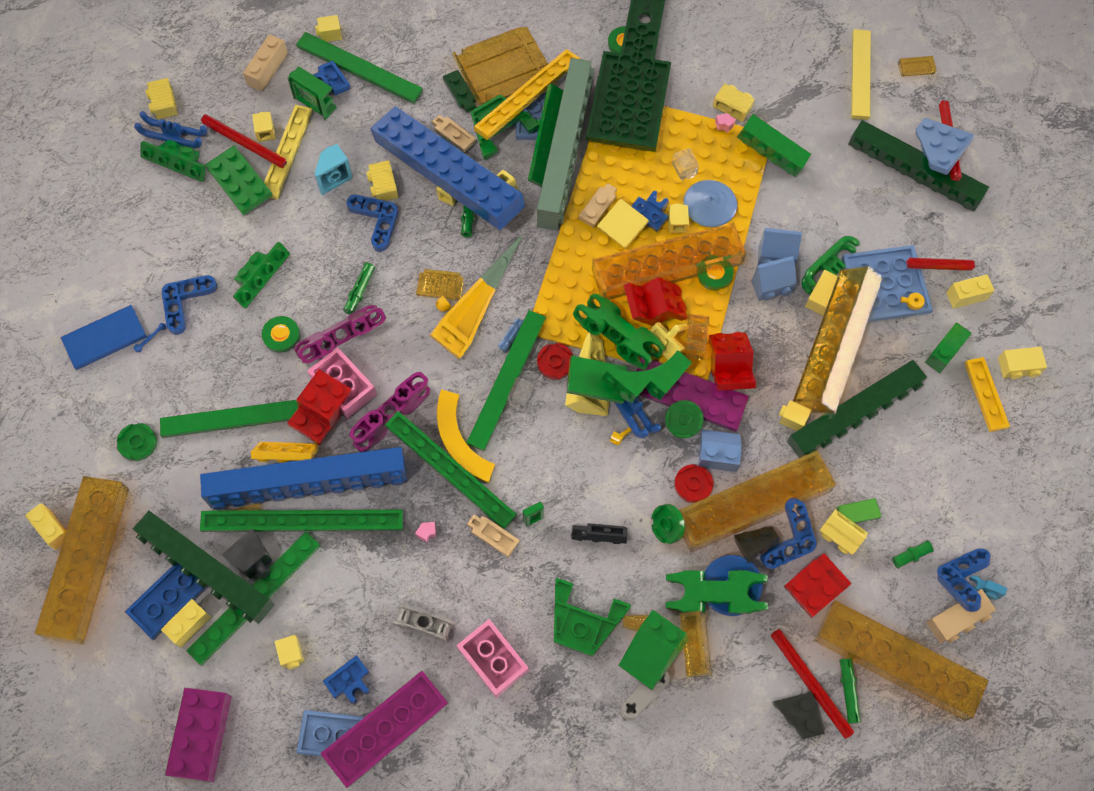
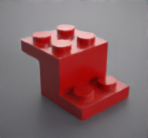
[623,277,688,326]
[708,332,756,391]
[287,369,352,445]
[783,553,852,618]

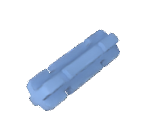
[498,318,523,352]

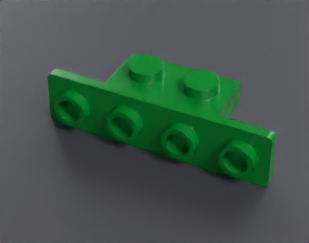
[140,140,205,182]
[233,242,290,308]

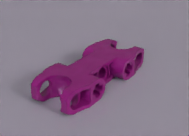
[294,305,386,363]
[349,372,430,452]

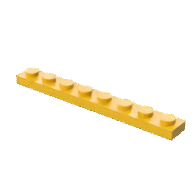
[474,49,580,140]

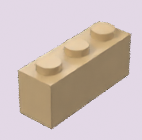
[243,34,288,92]
[926,589,996,644]

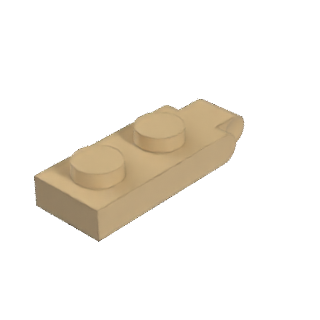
[431,115,476,153]
[579,183,617,228]
[467,514,520,558]

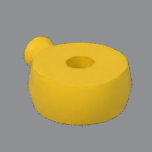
[900,293,925,310]

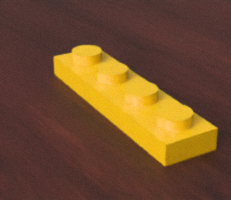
[964,357,1010,433]

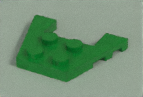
[470,95,540,160]
[554,577,631,657]

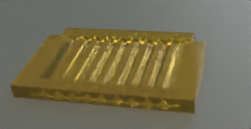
[416,269,463,300]

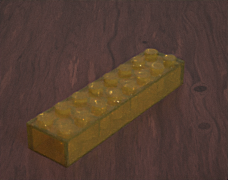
[592,223,746,300]
[793,266,882,413]
[679,450,836,553]
[34,476,129,645]
[813,600,989,721]

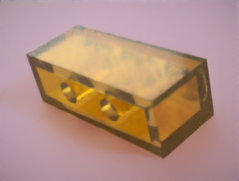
[680,611,712,678]

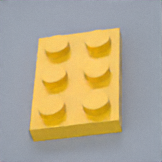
[251,441,318,463]

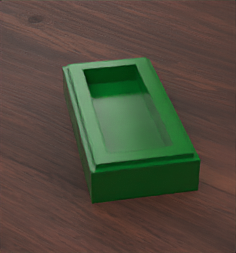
[523,501,544,527]

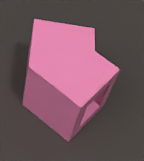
[715,113,736,133]
[415,522,436,543]

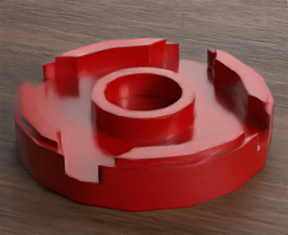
[537,343,573,380]
[674,464,714,503]

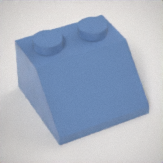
[757,228,802,265]
[751,256,797,301]
[698,429,742,472]

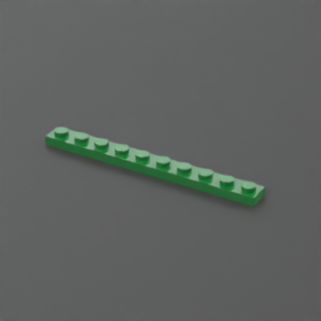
[200,510,403,532]

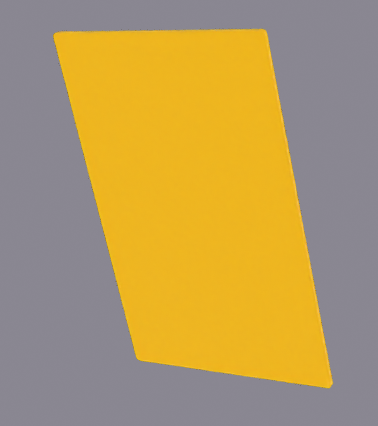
[533,106,767,381]

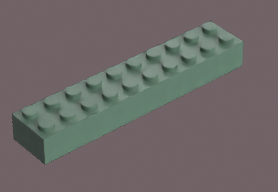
[537,58,594,231]

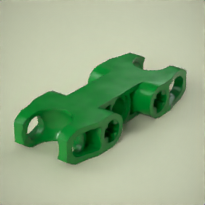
[573,293,665,370]
[666,570,768,614]

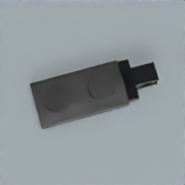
[571,523,627,544]

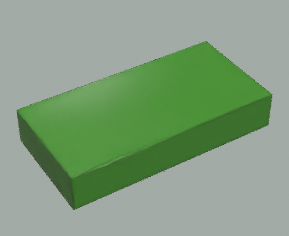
[836,498,881,524]

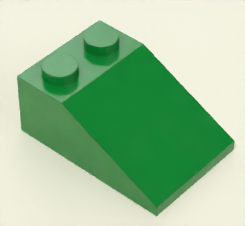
[618,610,689,690]

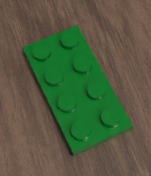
[205,145,273,216]

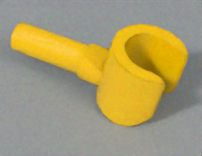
[610,427,632,445]

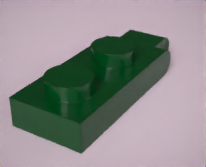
[443,70,476,113]

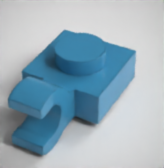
[969,575,1007,600]

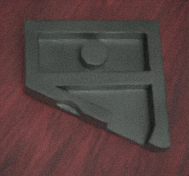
[734,526,779,563]
[772,692,825,739]

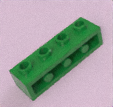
[737,114,811,177]

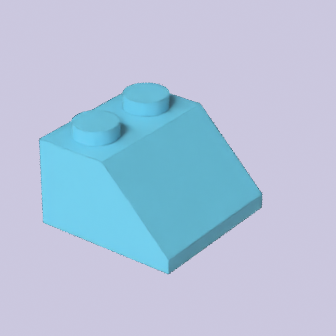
[315,144,353,195]

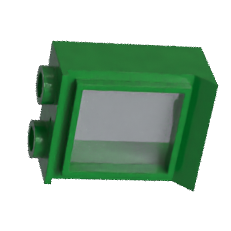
[287,66,337,121]

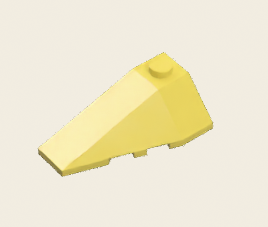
[565,333,609,416]

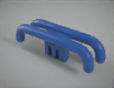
[134,111,207,148]
[615,397,661,439]

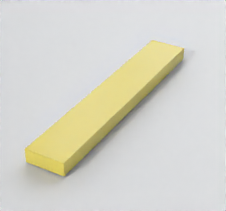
[851,29,871,120]
[264,104,313,200]

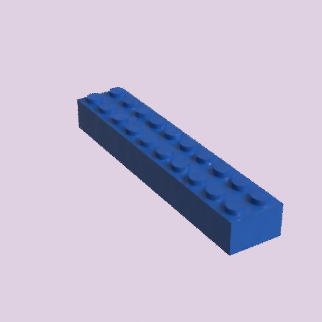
[370,106,525,231]
[200,447,408,510]

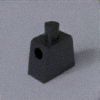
[222,529,272,579]

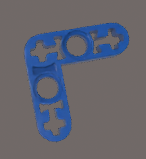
[346,195,398,252]
[161,275,217,335]
[760,498,817,569]
[937,548,990,612]

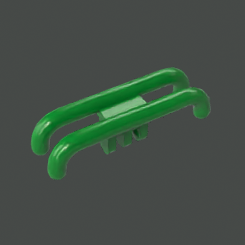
[801,236,860,294]

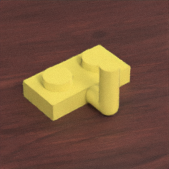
[650,322,688,360]

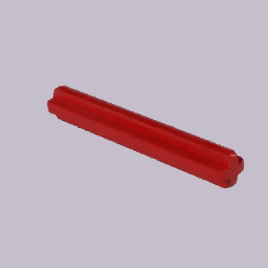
[906,257,975,271]

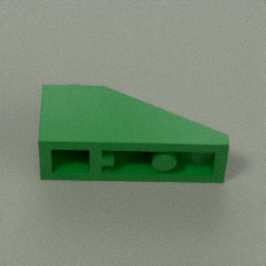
[924,322,972,373]

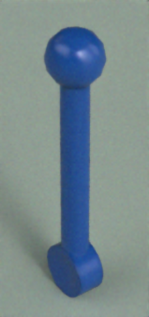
[134,323,166,352]

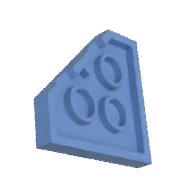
[916,118,974,175]

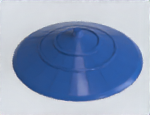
[705,555,763,616]

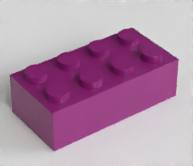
[165,687,232,783]

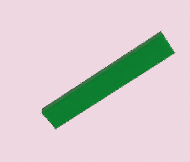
[528,84,564,188]

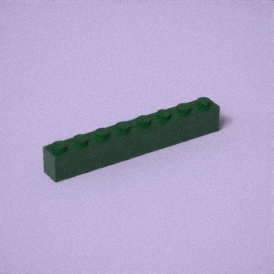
[848,120,989,211]
[787,360,927,460]
[133,511,275,625]

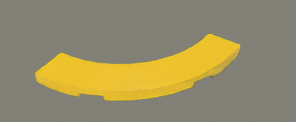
[437,389,495,484]

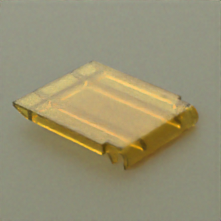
[452,27,548,105]

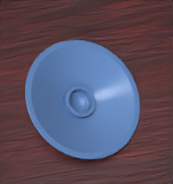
[684,180,737,227]

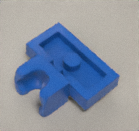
[313,61,350,96]
[631,191,669,233]
[323,655,370,705]

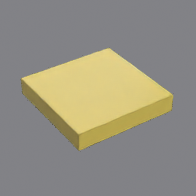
[597,199,649,249]

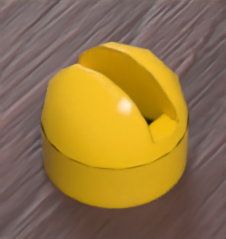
[436,296,452,312]

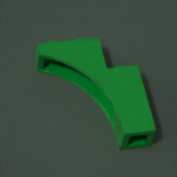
[602,350,692,403]

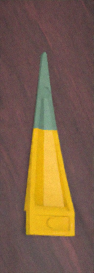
[429,236,522,359]

